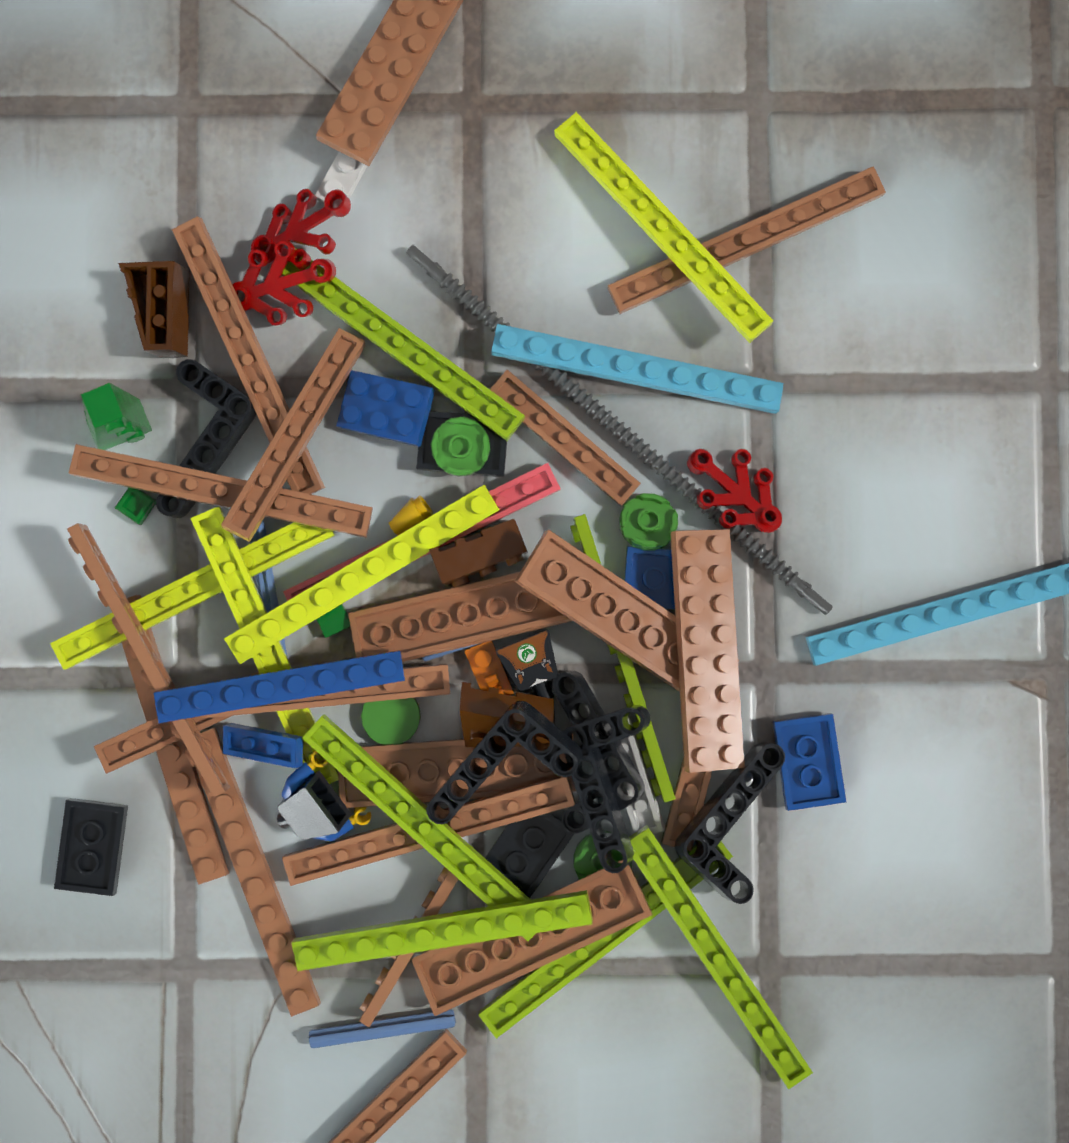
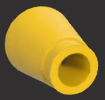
[388,496,433,536]

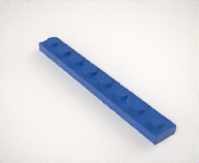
[154,650,405,723]

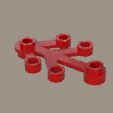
[251,189,351,269]
[232,241,336,326]
[687,449,782,533]

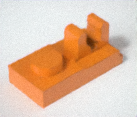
[464,641,514,695]

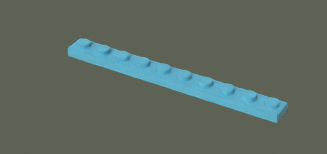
[491,324,784,414]
[805,562,1069,666]

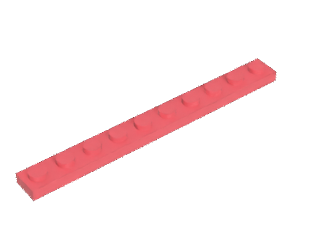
[283,463,561,601]

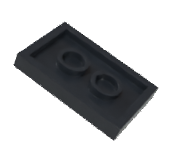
[416,411,507,477]
[54,798,128,896]
[485,813,574,898]

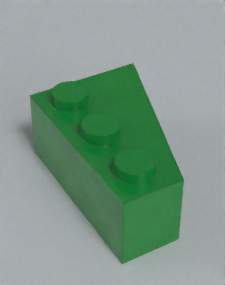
[81,383,152,450]

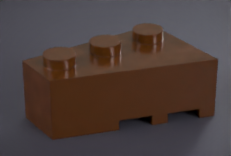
[118,261,189,358]
[429,518,528,588]
[459,682,555,748]

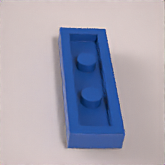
[223,723,303,769]

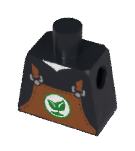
[495,629,558,698]

